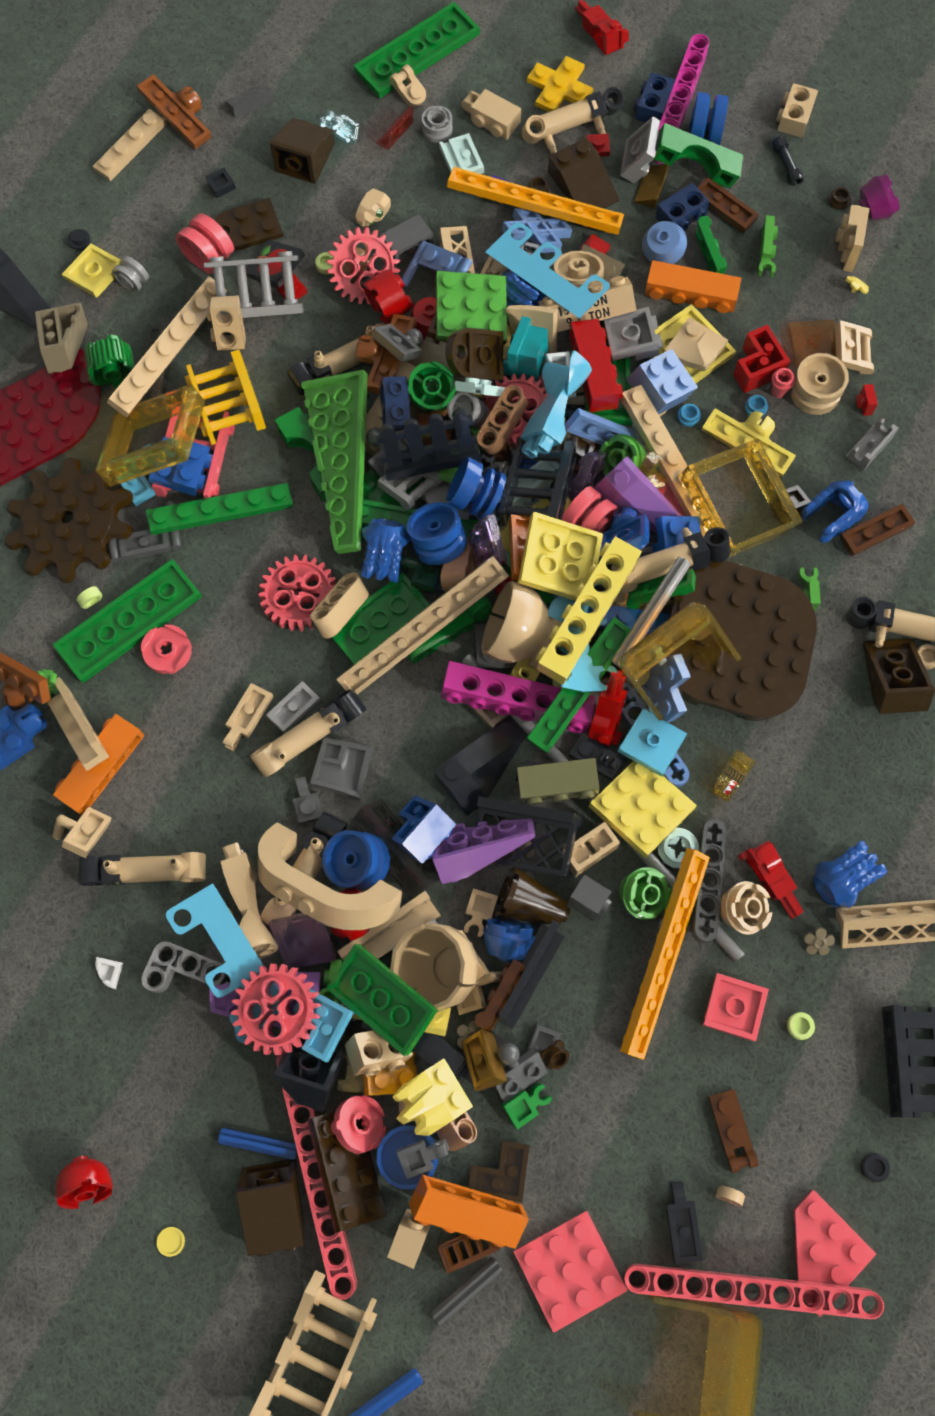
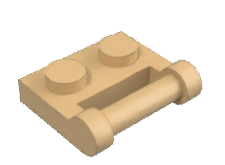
[835,320,874,374]

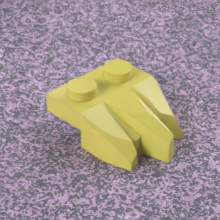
[393,1059,473,1136]

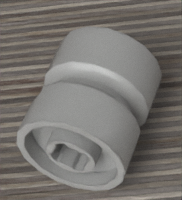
[447,392,489,428]

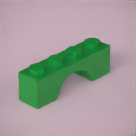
[654,123,743,188]
[275,407,326,502]

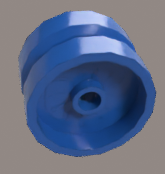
[689,92,729,145]
[406,502,467,565]
[322,830,390,889]
[377,1126,438,1189]

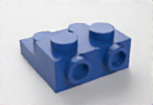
[149,437,213,496]

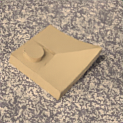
[506,305,557,354]
[664,317,728,371]

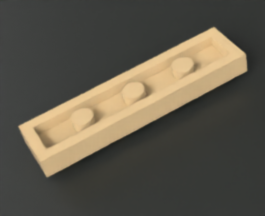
[93,109,167,181]

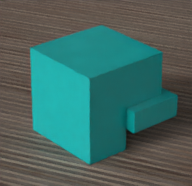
[503,316,548,382]

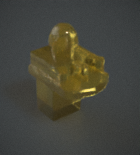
[639,451,667,489]

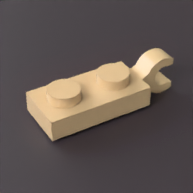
[223,683,273,751]

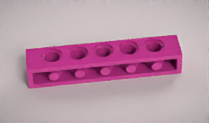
[440,661,596,733]

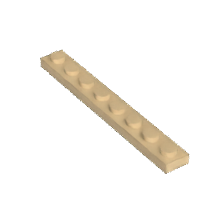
[107,276,227,418]
[620,385,734,551]
[336,556,509,694]

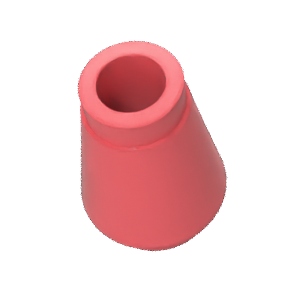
[771,368,795,398]

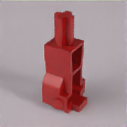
[575,0,629,56]
[588,671,627,746]
[737,841,804,919]

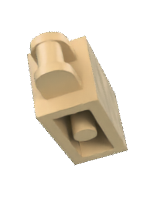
[461,89,521,140]

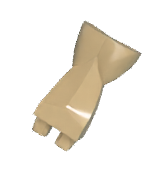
[221,843,278,959]

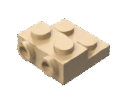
[835,205,869,272]

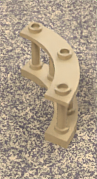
[249,1270,377,1416]

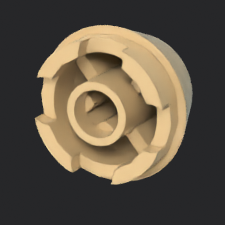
[720,881,772,935]

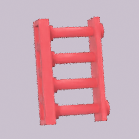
[152,403,235,499]

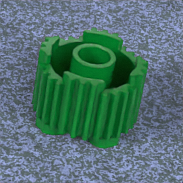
[85,335,135,388]

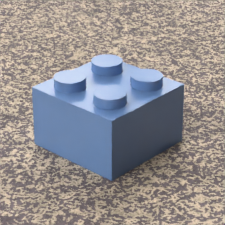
[626,349,698,415]

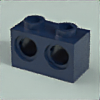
[634,72,676,124]
[655,183,709,231]
[379,376,410,431]

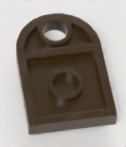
[215,197,284,251]
[445,328,503,380]

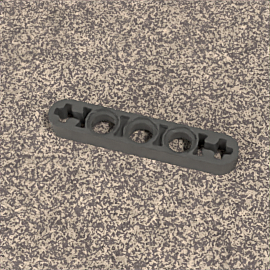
[691,820,726,944]

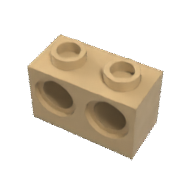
[776,83,818,138]
[206,296,246,351]
[561,822,620,877]
[345,1030,413,1077]
[387,1209,431,1269]

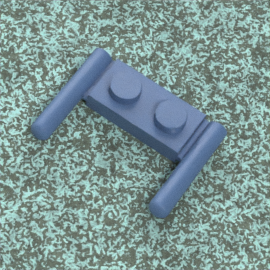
[402,240,472,288]

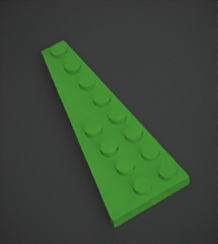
[301,370,368,554]

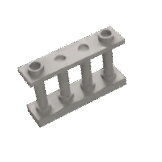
[204,251,304,318]

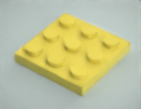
[650,304,736,383]
[518,512,603,601]
[588,761,697,859]

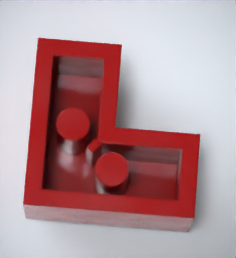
[733,324,790,393]

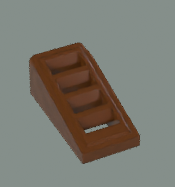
[437,1234,499,1274]

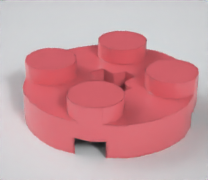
[141,625,192,674]
[331,1095,386,1154]

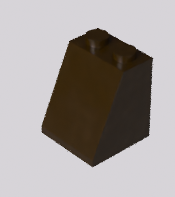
[269,118,335,184]
[236,1159,305,1256]

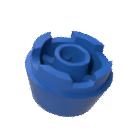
[483,918,535,962]

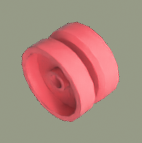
[175,213,234,274]
[562,486,618,533]

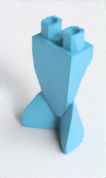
[520,350,592,459]

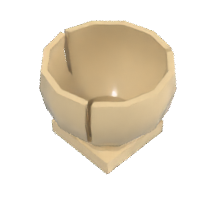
[481,581,563,669]
[390,923,490,1013]

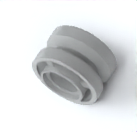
[422,106,452,143]
[112,256,149,293]

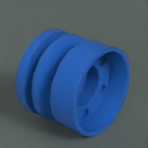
[446,457,506,521]

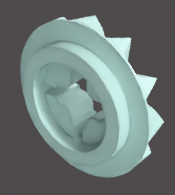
[658,828,699,869]

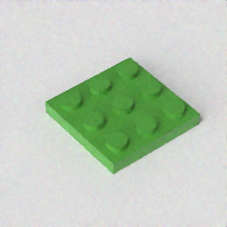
[436,271,507,345]

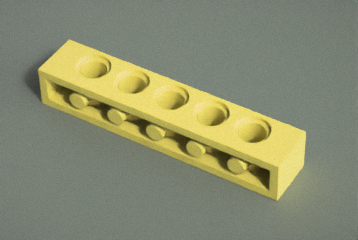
[536,536,642,685]

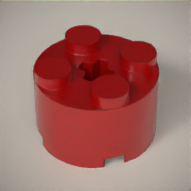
[363,269,414,325]

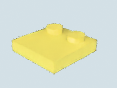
[62,243,120,298]

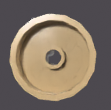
[553,251,604,288]
[790,353,849,415]

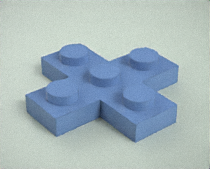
[502,208,572,254]
[636,643,691,722]

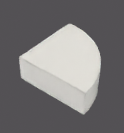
[95,957,123,989]

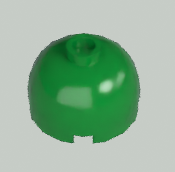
[407,362,456,412]

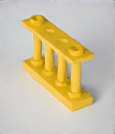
[185,350,266,445]

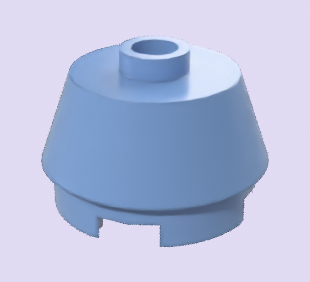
[642,221,687,264]

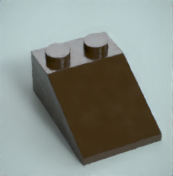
[548,137,620,208]
[863,638,935,714]

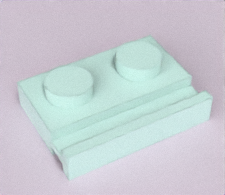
[439,133,484,174]
[455,377,506,397]

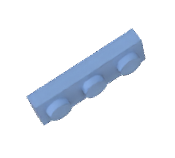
[564,408,635,445]

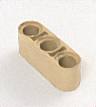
[310,572,369,638]

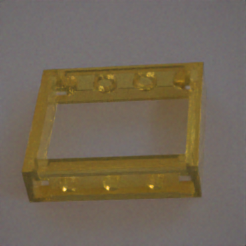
[95,384,205,487]
[679,438,803,557]

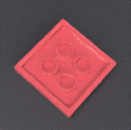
[513,1211,628,1333]

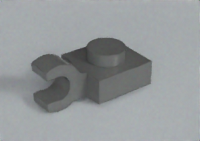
[293,777,323,824]
[397,1139,449,1179]

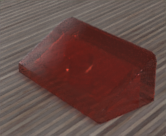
[376,106,414,150]

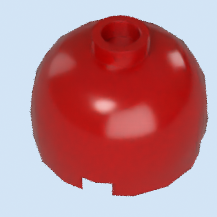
[55,1156,113,1209]

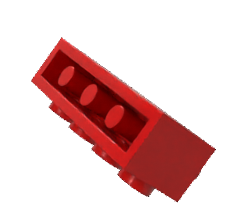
[569,318,623,413]

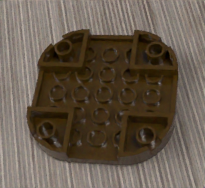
[660,561,817,721]

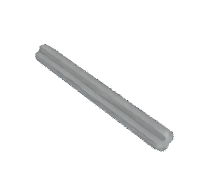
[612,556,690,668]

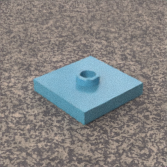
[618,709,687,777]

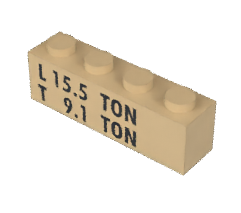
[538,276,637,332]

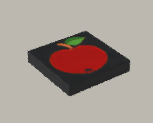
[246,239,305,288]

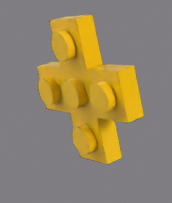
[527,56,593,112]

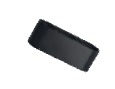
[413,1032,468,1081]

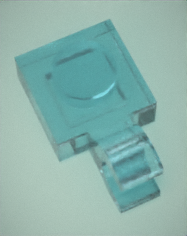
[320,110,359,145]

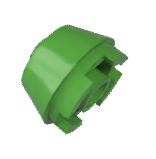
[599,434,647,476]
[619,867,672,920]

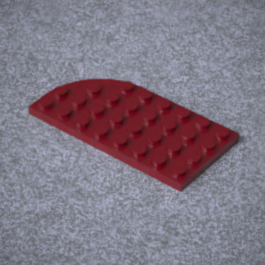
[0,348,101,486]

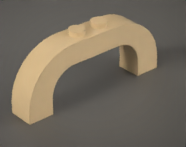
[257,822,402,930]

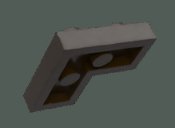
[468,1141,530,1202]

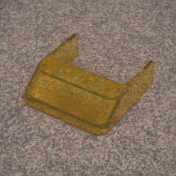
[636,1295,763,1416]

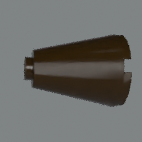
[495,867,570,925]

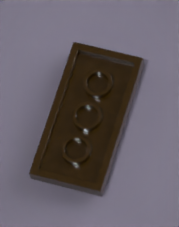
[307,1112,386,1233]

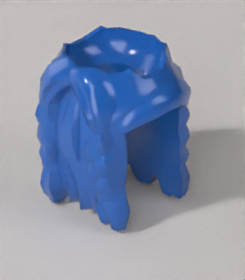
[501,269,547,307]
[801,480,869,543]
[361,518,410,583]
[813,840,888,908]

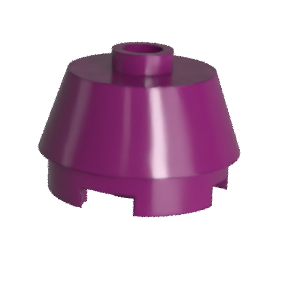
[859,174,900,220]

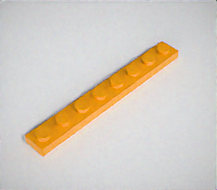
[447,167,624,235]
[620,848,710,1060]

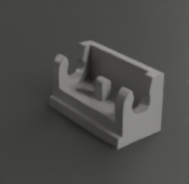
[845,418,898,470]

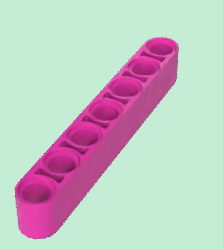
[653,34,709,164]

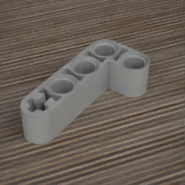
[141,942,229,993]

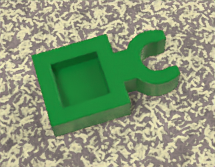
[501,1083,552,1130]

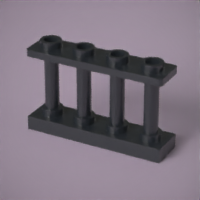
[496,438,577,527]

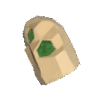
[356,188,391,227]

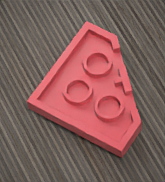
[793,1190,876,1317]

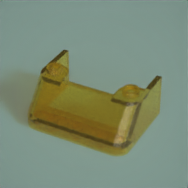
[620,602,742,721]

